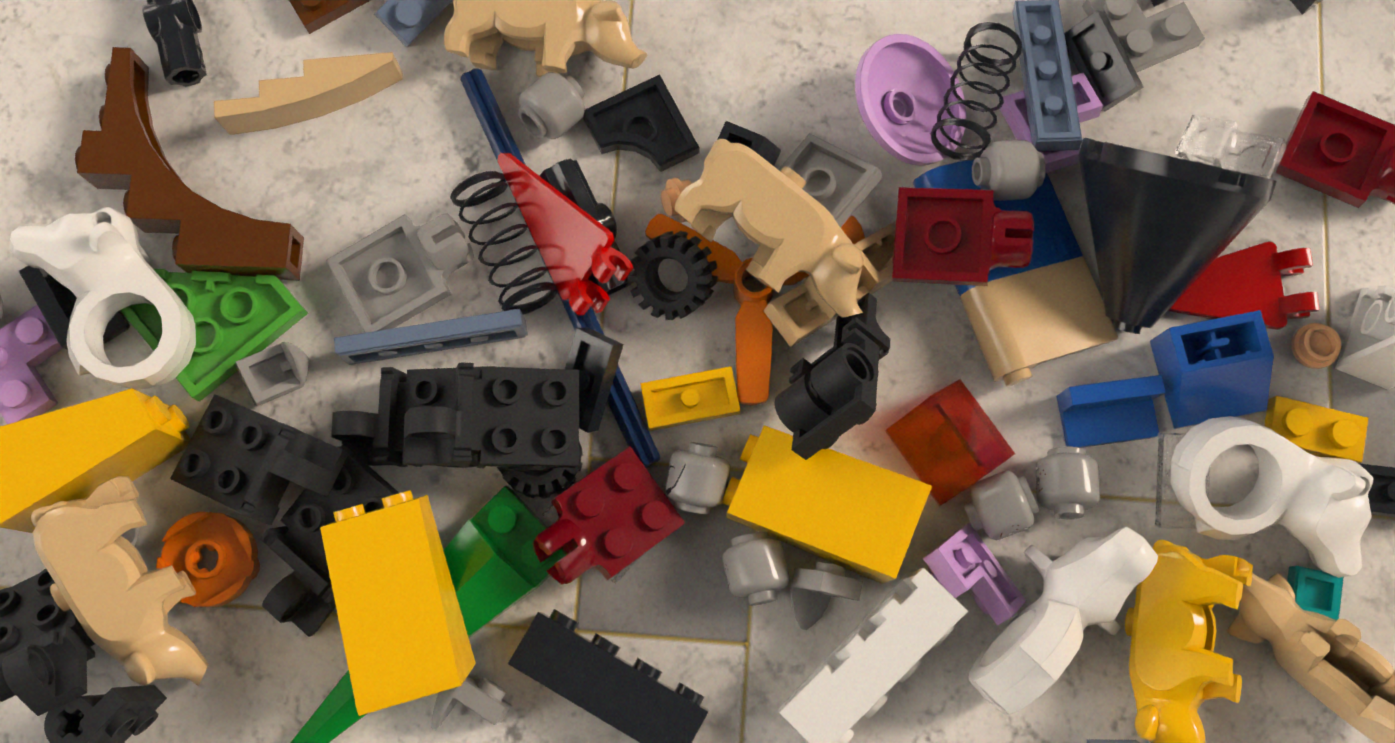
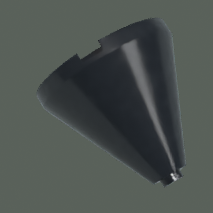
[1078,137,1277,334]

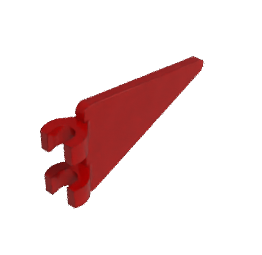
[497,153,634,316]
[1168,241,1320,330]

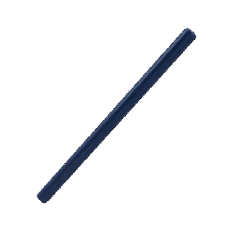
[460,68,660,468]

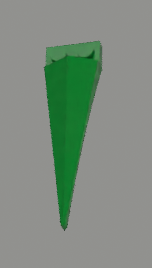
[290,486,566,743]

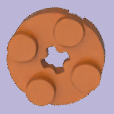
[156,512,260,607]

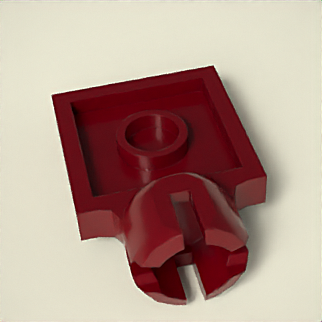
[1272,91,1395,208]
[892,187,1034,286]
[533,446,685,584]

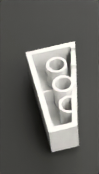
[1335,285,1395,390]
[776,568,968,743]

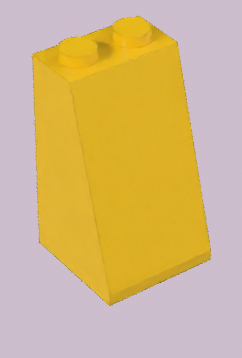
[0,388,190,533]
[723,425,932,584]
[320,490,476,716]

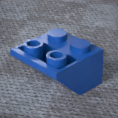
[1150,310,1274,429]

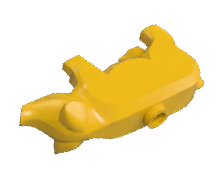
[1125,539,1253,743]

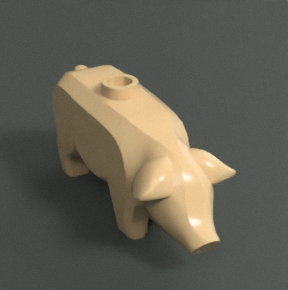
[444,0,647,77]
[675,139,864,318]
[31,476,208,686]
[1227,573,1395,743]

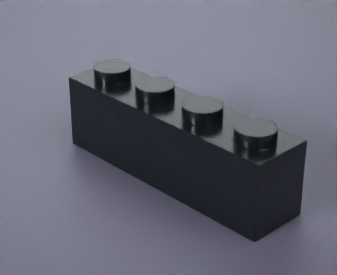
[508,609,709,743]

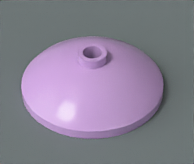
[855,34,966,166]

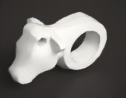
[10,207,196,390]
[1170,416,1373,578]
[968,527,1158,715]

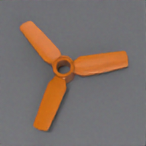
[645,214,865,406]

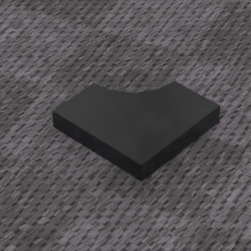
[583,74,700,172]

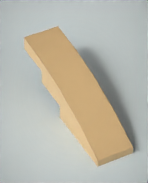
[214,52,403,135]
[763,221,896,347]

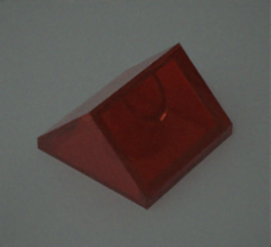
[885,379,1015,507]

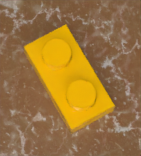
[640,366,741,431]
[1264,395,1369,463]

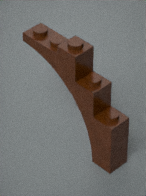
[75,47,304,281]

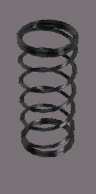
[930,22,1022,161]
[450,171,558,315]

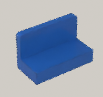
[1056,375,1166,448]

